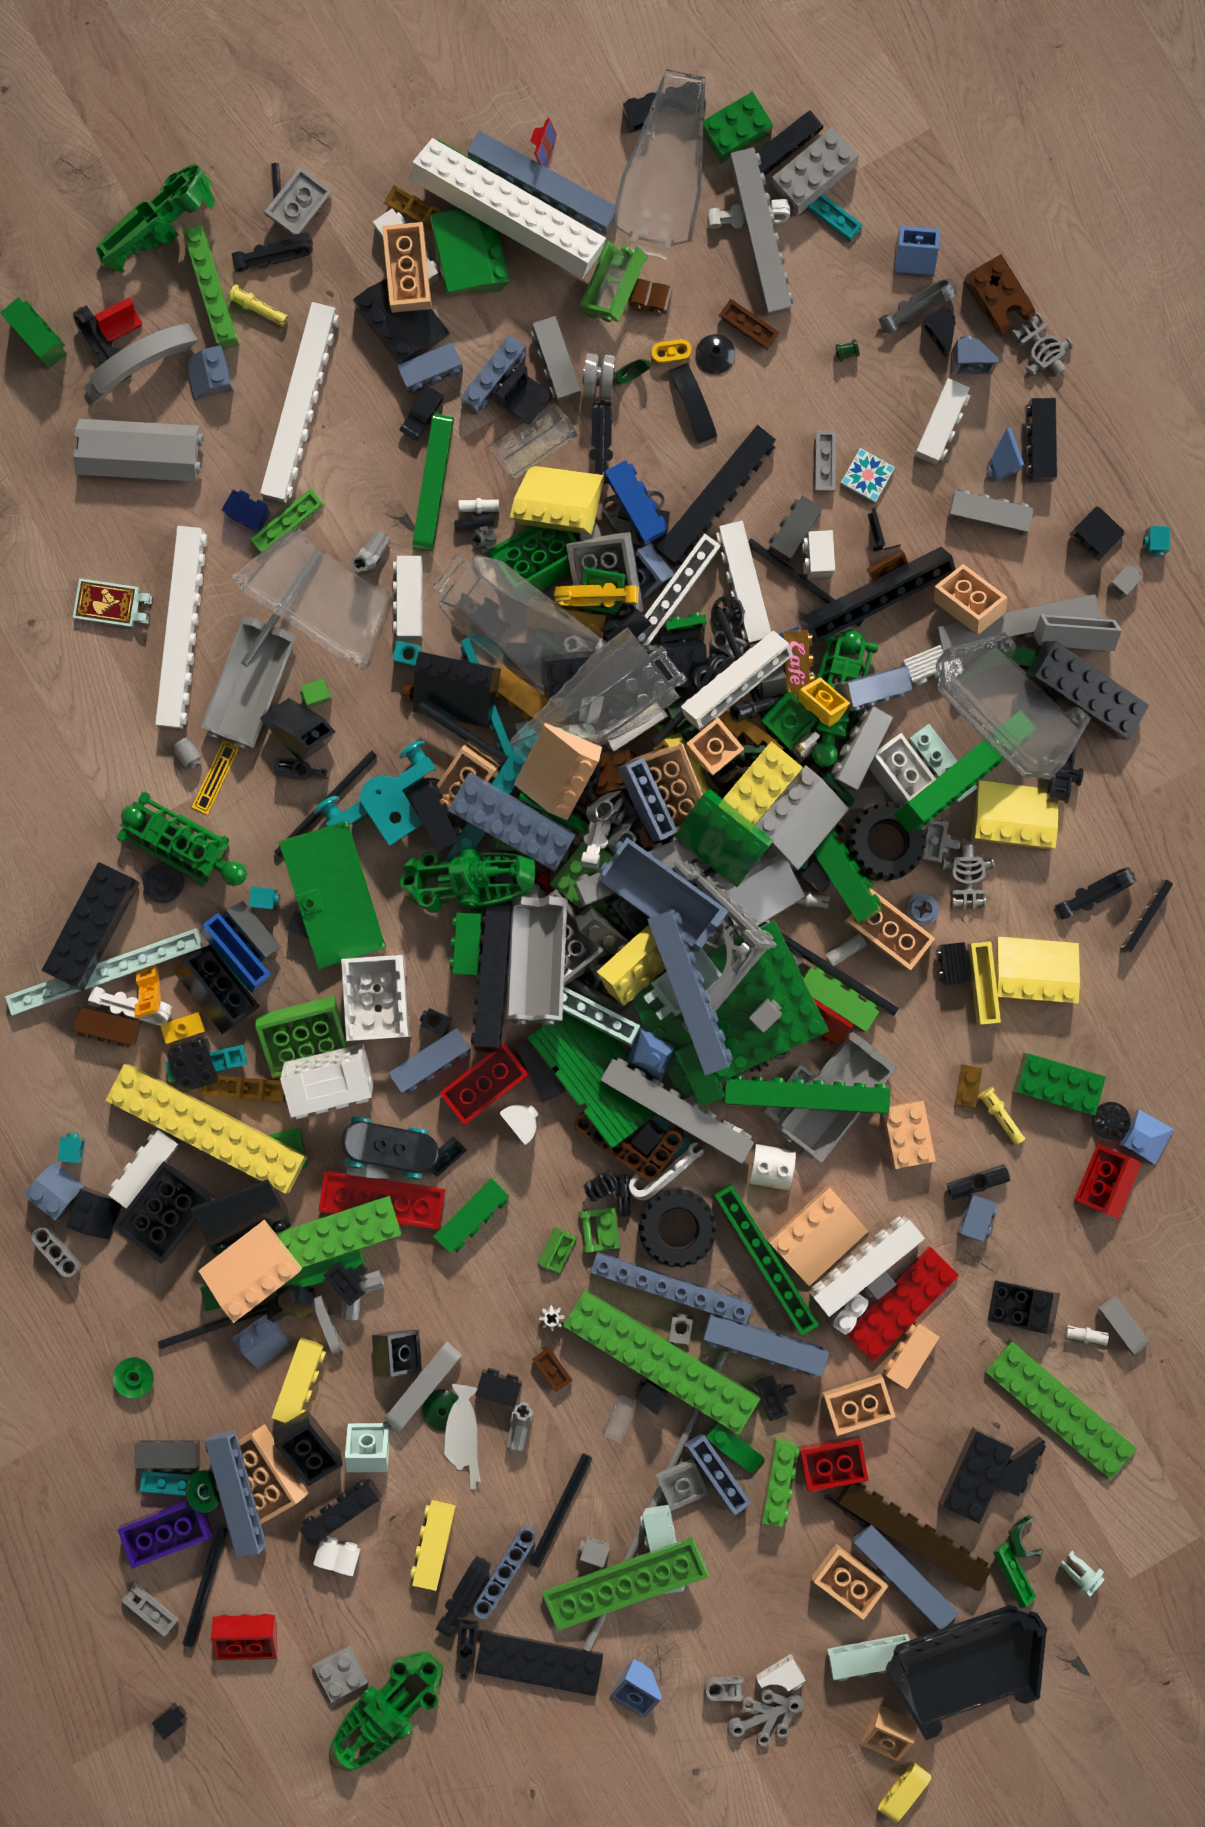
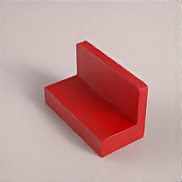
[95,297,142,343]

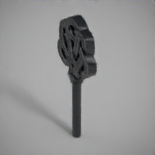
[650,655,737,747]

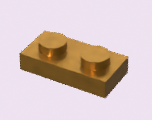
[955,1064,983,1108]

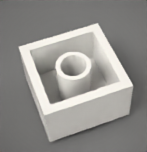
[802,530,835,580]

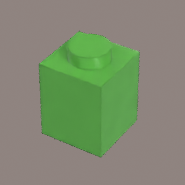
[299,678,332,708]

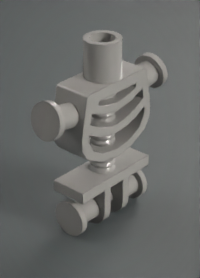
[1011,312,1073,376]
[941,845,995,909]

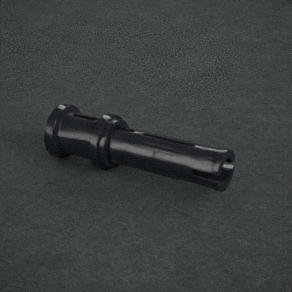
[730,694,785,723]

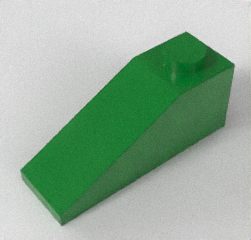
[705,1421,765,1474]

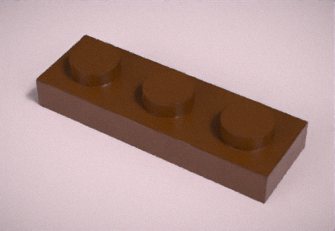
[719,299,780,351]

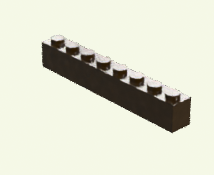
[837,1482,992,1592]

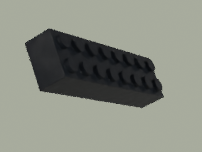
[542,640,707,701]

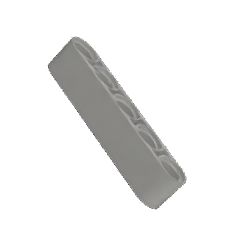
[383,1341,462,1432]

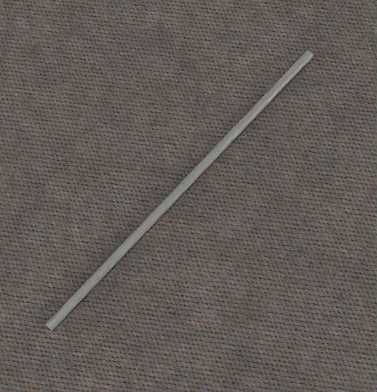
[583,1349,729,1652]

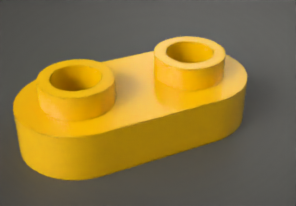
[651,339,691,364]

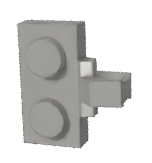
[922,820,961,863]

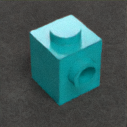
[1142,526,1170,557]

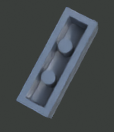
[397,342,463,393]

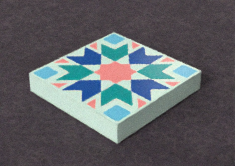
[840,448,895,503]

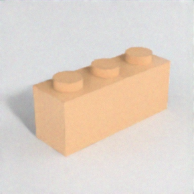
[884,1322,940,1389]

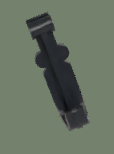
[231,233,313,272]
[73,305,132,383]
[589,400,613,484]
[1055,867,1137,920]
[435,1556,491,1638]

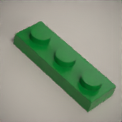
[993,1542,1036,1608]

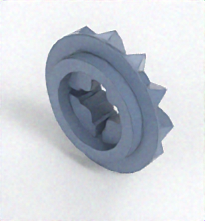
[907,893,939,926]

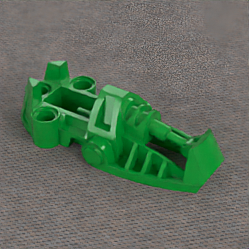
[95,163,215,273]
[400,848,535,913]
[329,1651,443,1772]

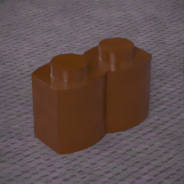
[628,278,672,316]

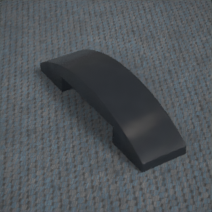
[669,363,718,444]

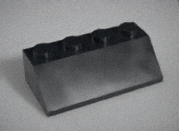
[173,944,260,1035]

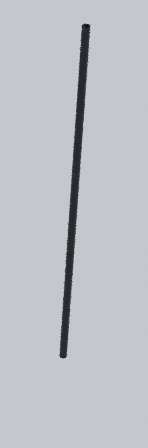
[417,701,899,1016]

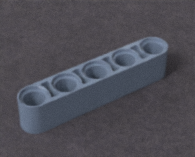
[474,1525,536,1619]

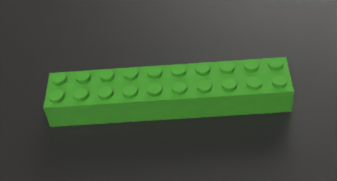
[563,1289,760,1435]

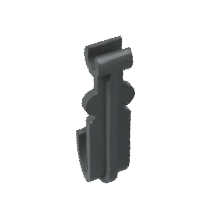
[878,278,958,334]

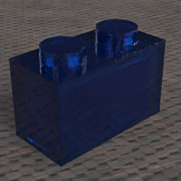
[221,489,271,533]

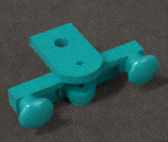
[314,741,437,846]

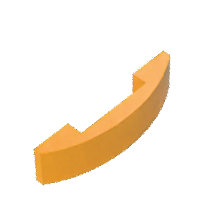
[134,965,161,1019]

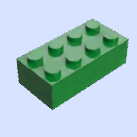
[1013,1053,1106,1116]

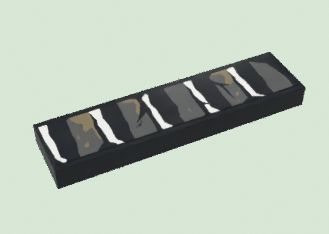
[1120,880,1173,952]

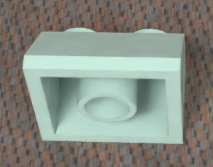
[345,1423,389,1472]

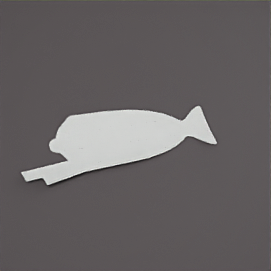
[444,1384,481,1490]

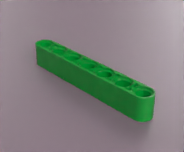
[412,414,454,552]

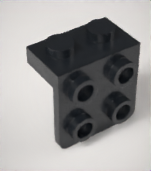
[496,364,552,424]
[1069,506,1125,561]
[604,896,649,936]
[167,1037,218,1092]

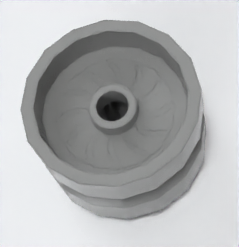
[582,353,615,400]

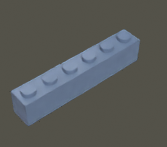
[205,1430,267,1557]
[852,1523,959,1629]

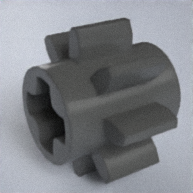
[472,526,497,552]

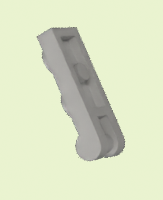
[121,1582,179,1637]

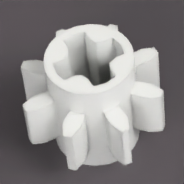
[539,1304,565,1331]

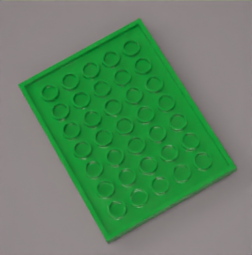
[632,920,829,1100]

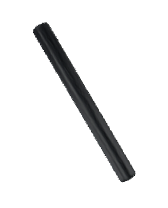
[530,1453,592,1568]
[183,1526,227,1647]

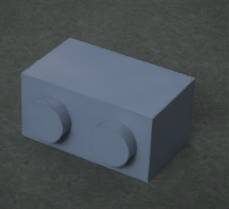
[958,1194,998,1242]

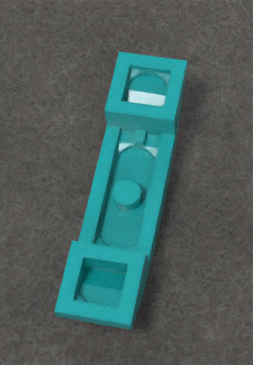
[165,1045,248,1081]

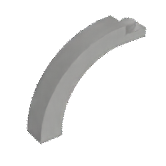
[84,323,198,404]

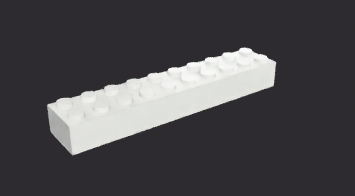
[409,138,606,279]

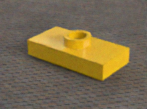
[160,1012,205,1044]

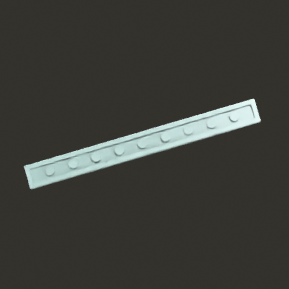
[5,928,204,1016]

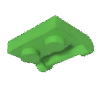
[579,1207,620,1253]

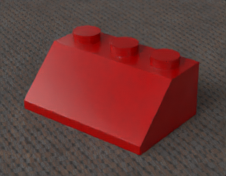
[813,998,853,1046]
[1074,1144,1142,1219]
[210,1614,277,1660]

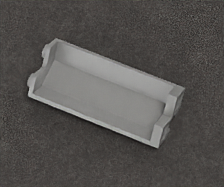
[73,419,204,482]
[200,616,297,749]
[506,896,567,1025]
[776,1032,897,1163]

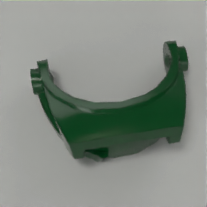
[614,359,651,386]
[1008,1515,1043,1557]

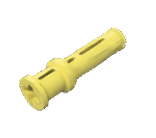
[228,284,288,327]
[978,1087,1025,1145]

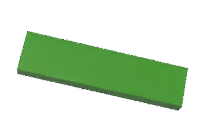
[249,489,324,556]

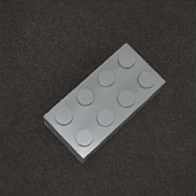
[771,127,859,216]

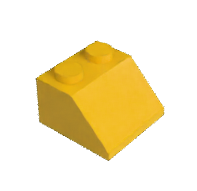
[798,678,850,727]

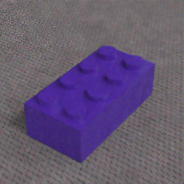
[118,1500,213,1569]

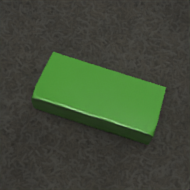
[538,1227,577,1274]

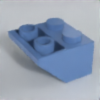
[894,226,940,276]

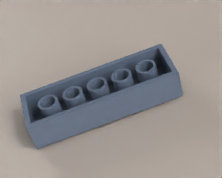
[448,772,576,871]
[702,1312,829,1378]

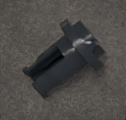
[703,754,748,795]

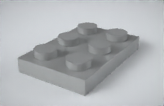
[264,167,332,235]

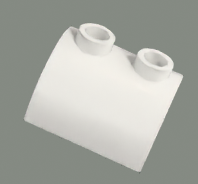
[500,1105,539,1145]
[748,1144,796,1191]

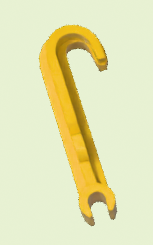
[554,583,638,608]

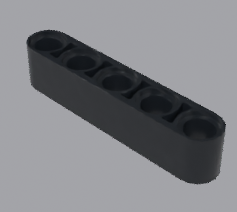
[755,110,824,176]

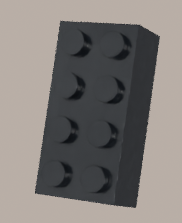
[939,1427,1014,1524]

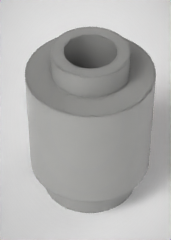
[173,738,202,769]

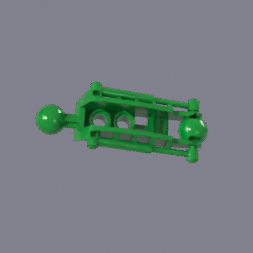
[809,630,879,767]
[116,792,247,887]

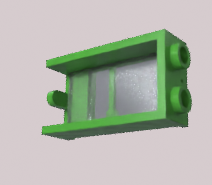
[579,241,648,323]

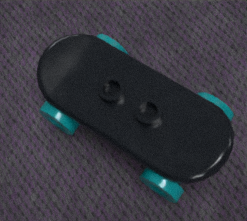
[341,1116,439,1180]

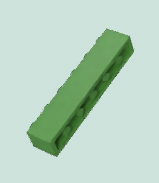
[182,224,240,350]

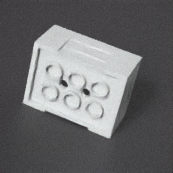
[341,955,411,1041]
[280,1043,373,1119]

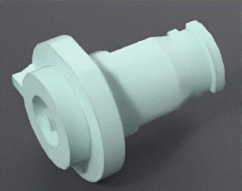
[1059,1551,1104,1598]

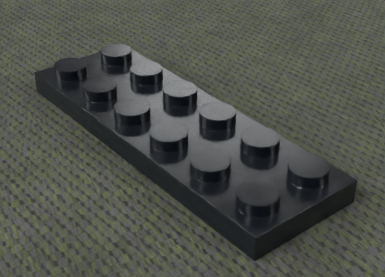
[475,1630,603,1696]

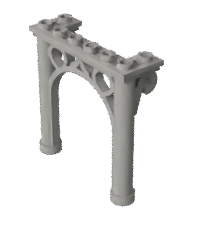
[633,861,777,1034]

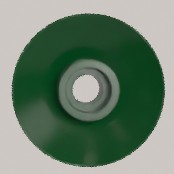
[422,1389,459,1431]
[185,1470,221,1513]

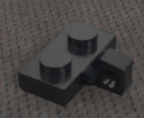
[323,1261,367,1307]
[754,1375,797,1421]

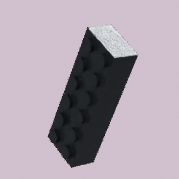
[1025,641,1149,740]
[41,862,140,991]

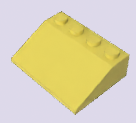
[510,465,605,535]
[971,780,1058,850]
[995,937,1080,1004]

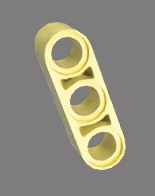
[878,1762,931,1824]

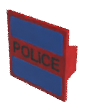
[530,118,557,167]

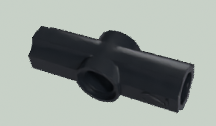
[946,1164,1010,1200]

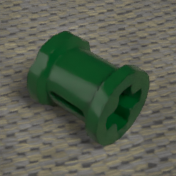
[835,339,860,362]

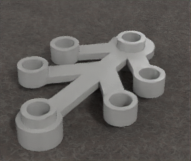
[728,1688,804,1746]

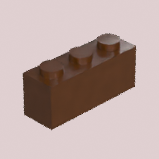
[73,1007,142,1048]

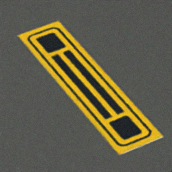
[192,739,239,815]

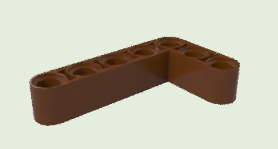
[574,1111,684,1181]

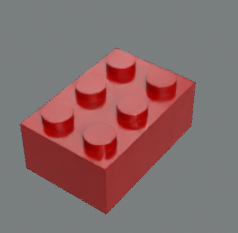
[799,1436,869,1492]

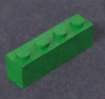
[434,1177,509,1254]

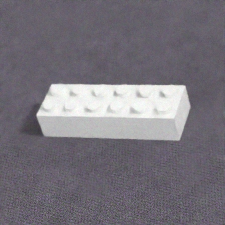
[810,1216,925,1317]

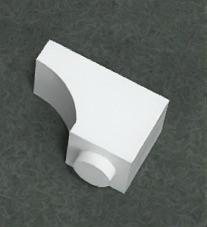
[756,1654,805,1691]

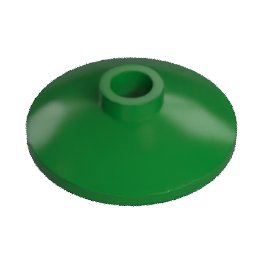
[113,1357,154,1399]

